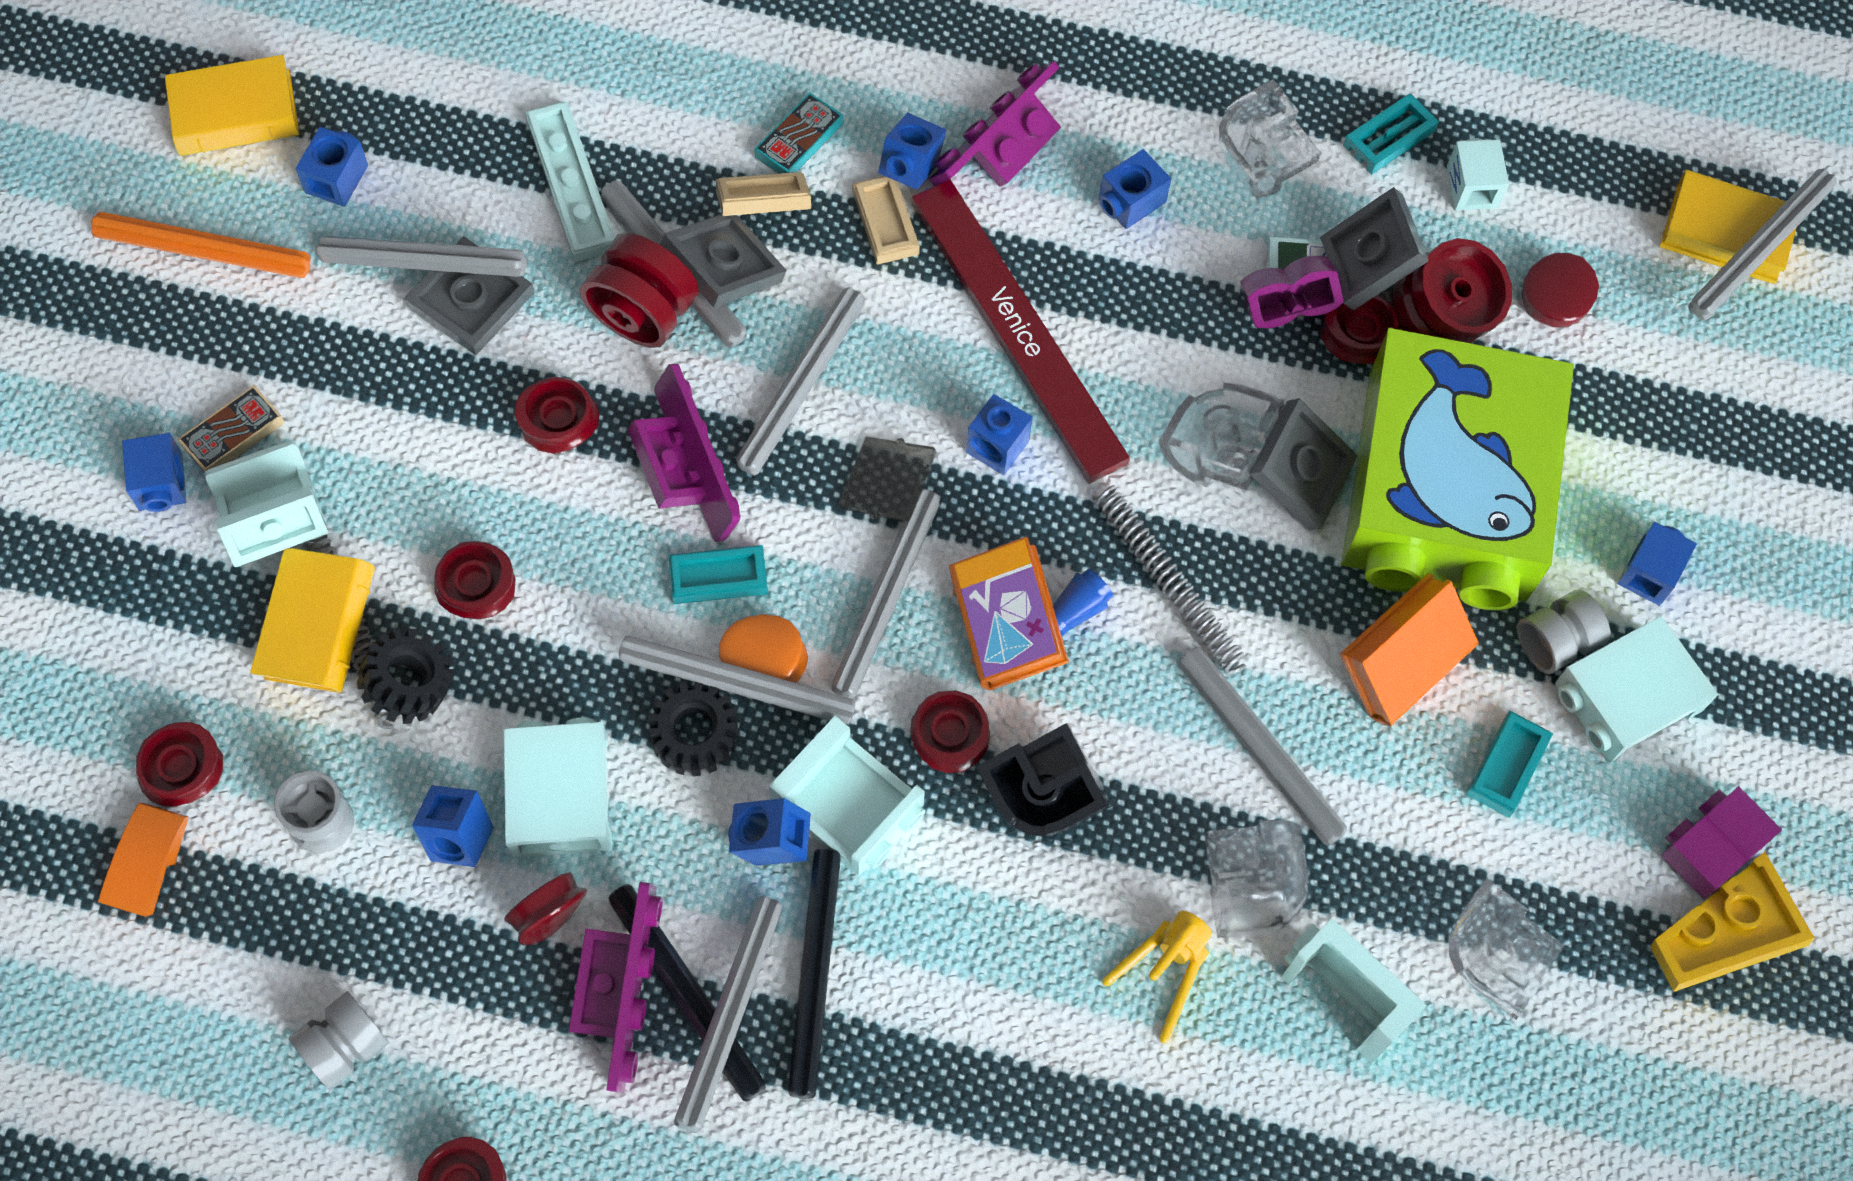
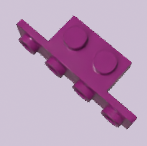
[928,61,1061,187]
[628,364,741,542]
[569,882,663,1093]

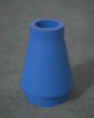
[1053,568,1114,637]

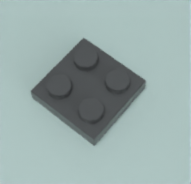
[1320,187,1429,310]
[660,214,787,308]
[404,236,535,355]
[1249,398,1358,530]

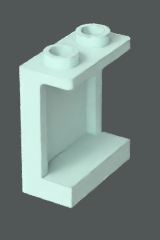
[204,440,328,567]
[1555,616,1719,762]
[769,716,925,876]
[504,718,612,858]
[1281,918,1427,1064]

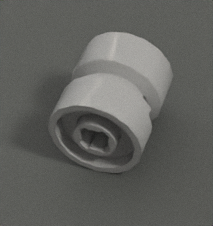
[1517,589,1611,674]
[274,770,355,854]
[288,991,390,1091]

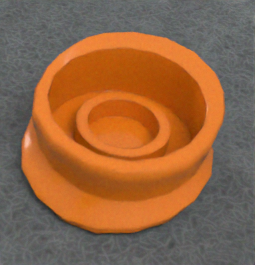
[719,614,808,683]

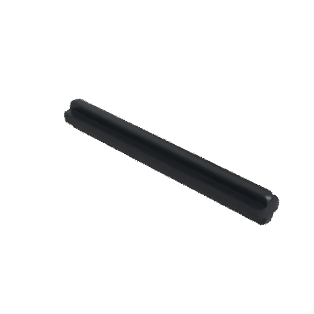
[788,849,841,1099]
[608,884,766,1102]

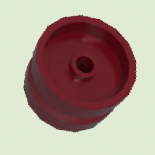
[579,233,699,348]
[1393,238,1512,344]

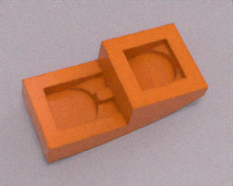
[98,803,189,917]

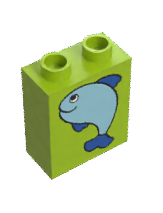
[1341,328,1574,610]

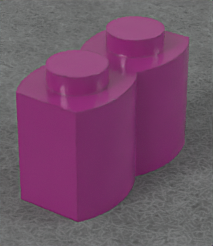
[1240,255,1344,328]
[1661,786,1782,899]

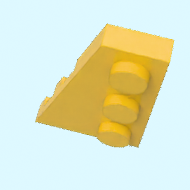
[1650,851,1814,992]

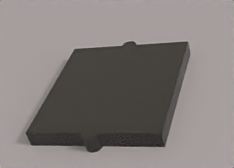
[838,436,937,521]

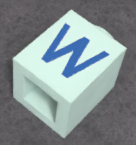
[1447,138,1509,210]

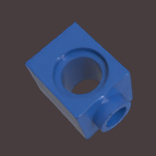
[878,112,947,190]
[295,127,368,207]
[1098,149,1172,229]
[966,393,1033,476]
[122,433,187,512]
[1617,521,1697,606]
[412,785,494,867]
[728,798,811,866]

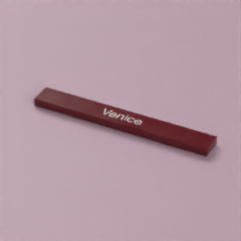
[912,179,1130,484]

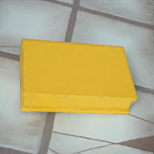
[165,54,300,156]
[1659,169,1797,284]
[250,548,375,693]

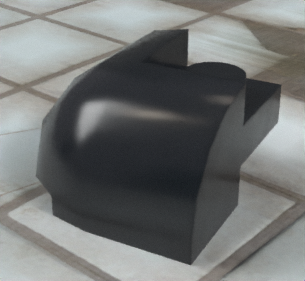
[976,723,1112,837]

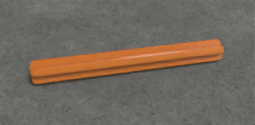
[91,212,311,278]

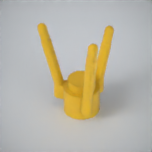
[1102,910,1212,1043]

